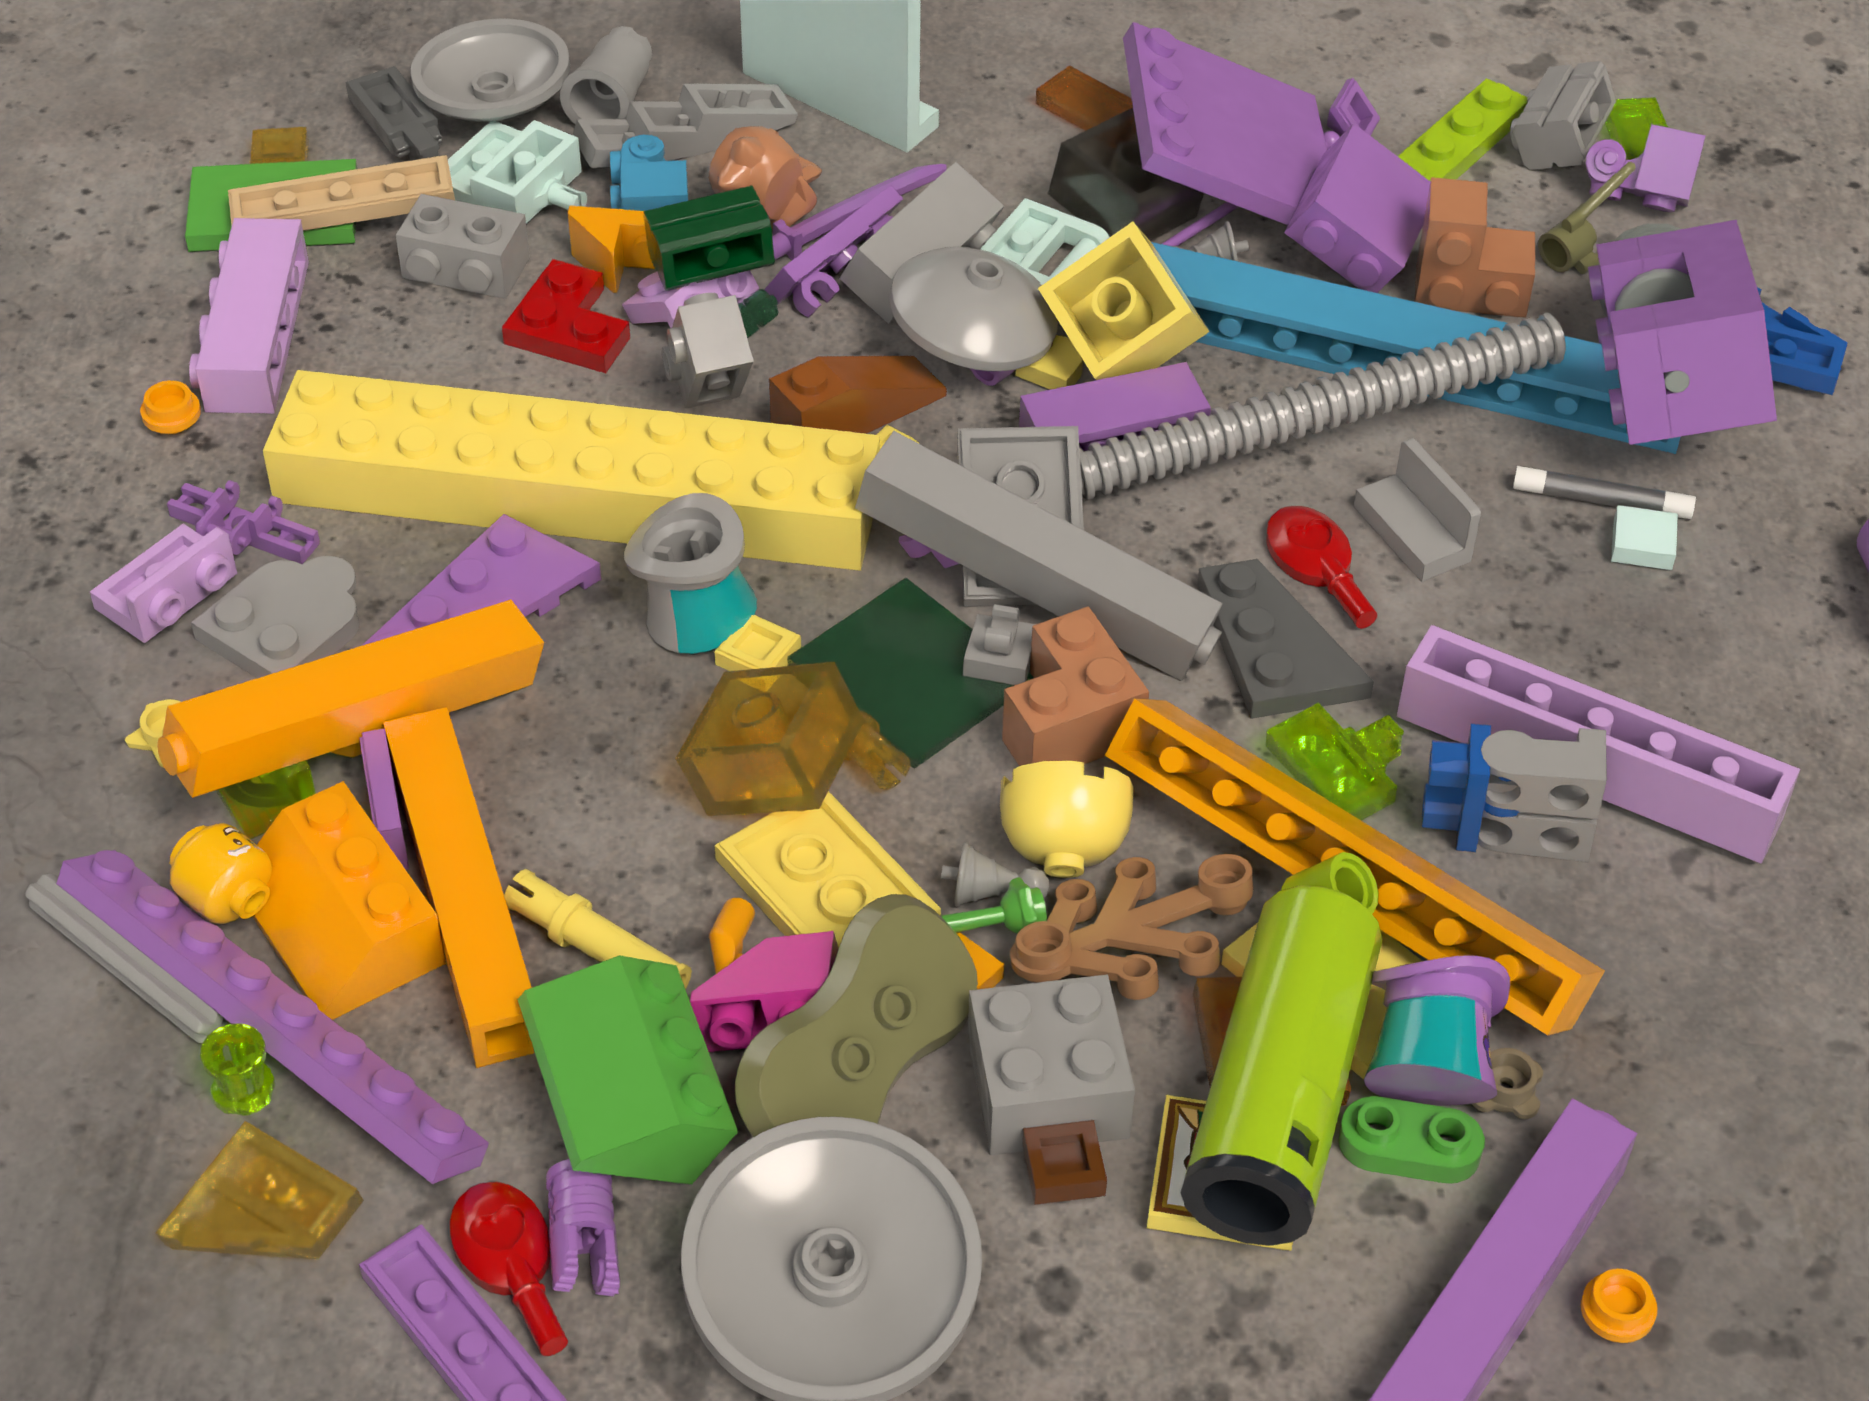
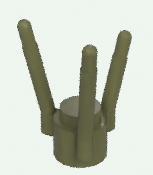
[1538,162,1636,274]

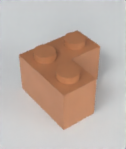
[1415,177,1535,318]
[1002,606,1149,766]

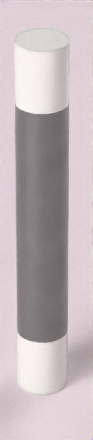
[1513,466,1696,519]

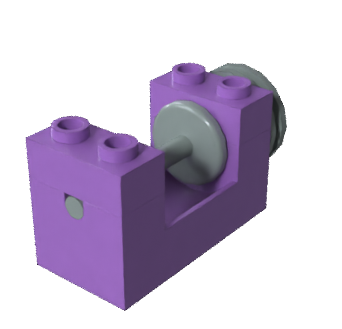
[1588,220,1777,445]

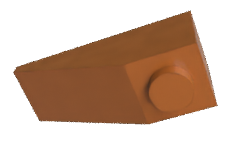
[769,356,947,434]

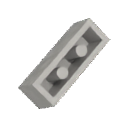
[839,162,1004,324]

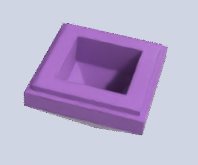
[1327,78,1380,137]

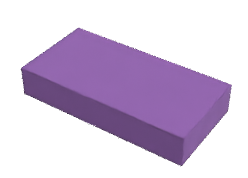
[360,728,409,870]

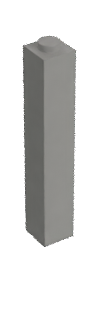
[855,431,1223,681]

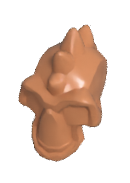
[708,126,822,230]

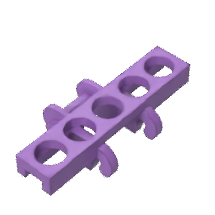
[167,480,320,564]

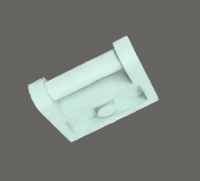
[980,198,1110,285]

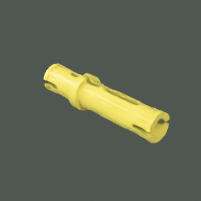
[504,869,692,989]

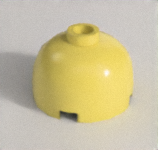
[1000,761,1133,878]

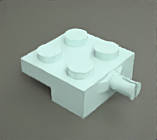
[448,120,587,224]

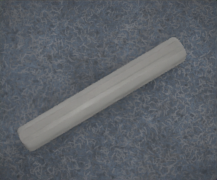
[25,874,227,1044]

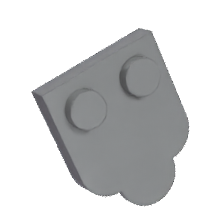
[191,556,359,678]

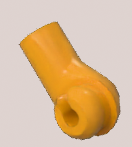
[709,898,755,974]

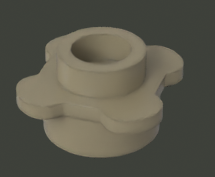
[1472,1048,1543,1119]

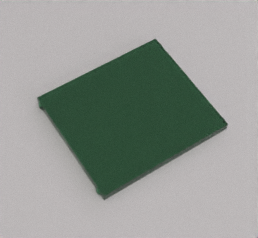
[787,578,1034,769]

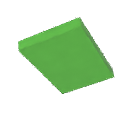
[185,159,357,252]

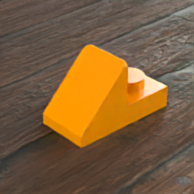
[568,206,655,293]

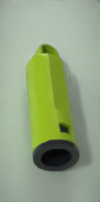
[1180,852,1382,1246]

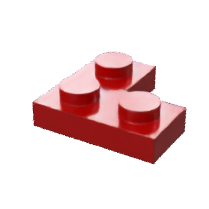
[502,259,630,374]

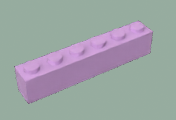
[1397,625,1800,864]

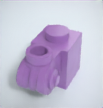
[1586,124,1705,212]

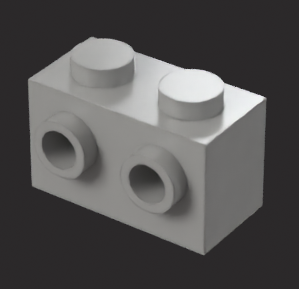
[396,194,530,299]
[661,293,754,408]

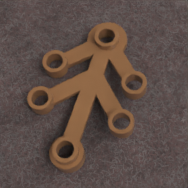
[1010,854,1253,1000]

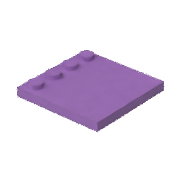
[1123,22,1327,225]

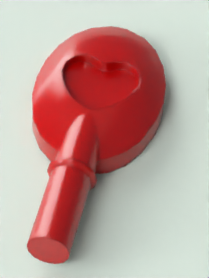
[1266,506,1378,629]
[450,1182,568,1356]

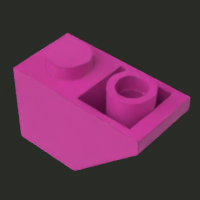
[690,931,839,1052]

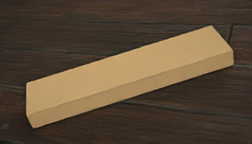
[228,155,455,231]

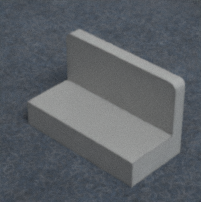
[1354,438,1481,582]

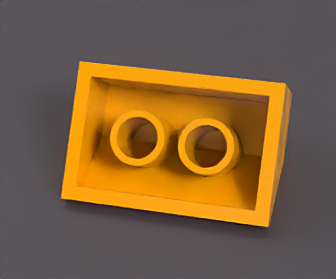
[252,781,446,1020]

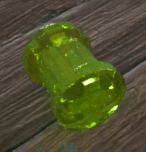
[200,1023,275,1116]

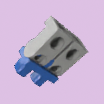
[1422,724,1607,862]

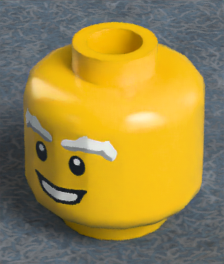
[169,823,272,924]

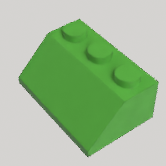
[518,955,738,1185]

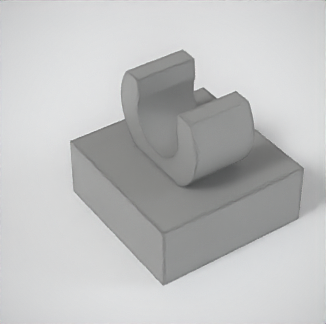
[963,604,1036,685]

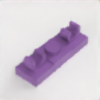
[762,185,903,318]

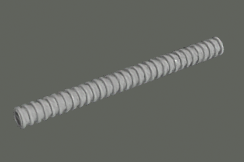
[1079,313,1566,500]

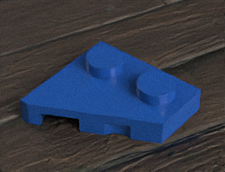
[1757,287,1848,396]

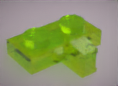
[1266,702,1404,821]

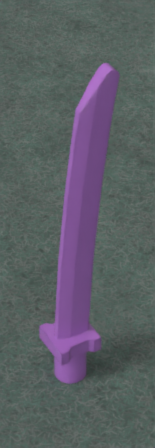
[772,164,947,260]

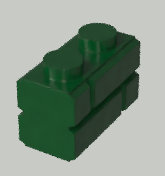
[643,185,775,291]

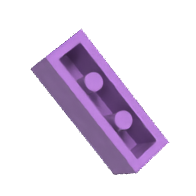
[1019,362,1211,451]

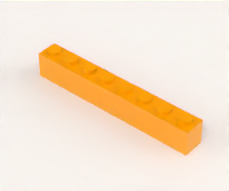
[1105,698,1605,1035]

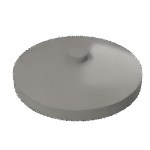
[681,1117,982,1401]

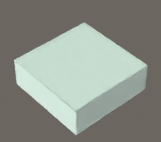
[1611,505,1678,570]

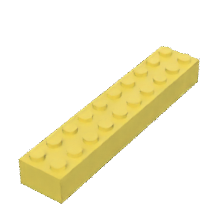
[263,370,880,571]

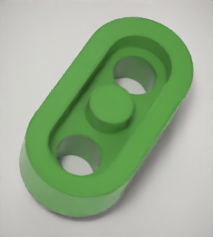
[1338,1096,1485,1184]

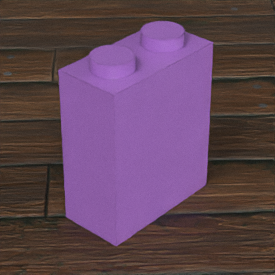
[1284,123,1430,293]

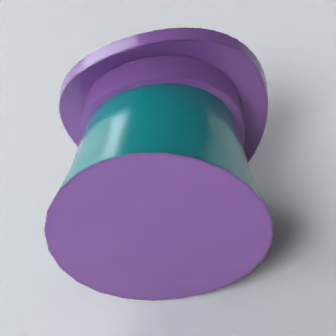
[1364,956,1510,1106]

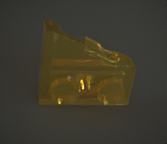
[156,1121,364,1259]

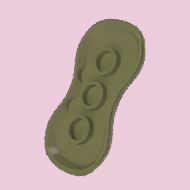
[735,894,978,1137]

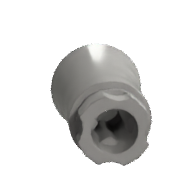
[560,26,652,124]

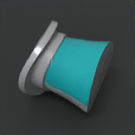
[624,493,757,654]

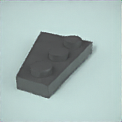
[1197,559,1374,719]

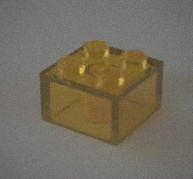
[675,662,864,816]

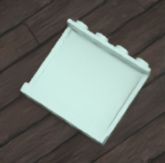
[740,0,939,153]

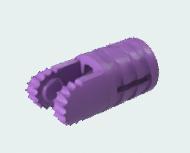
[546,1159,620,1296]

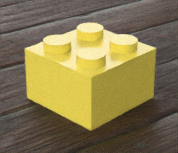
[1038,222,1209,380]

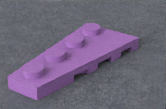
[363,514,601,645]

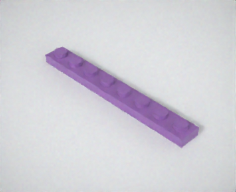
[56,850,489,1184]

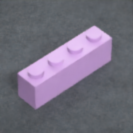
[189,218,309,414]

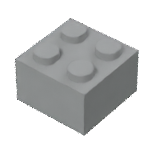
[968,974,1135,1155]

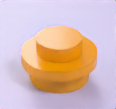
[140,380,201,434]
[1581,1269,1657,1343]

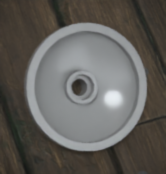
[410,19,570,122]
[889,247,1058,371]

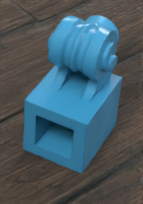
[610,135,689,211]

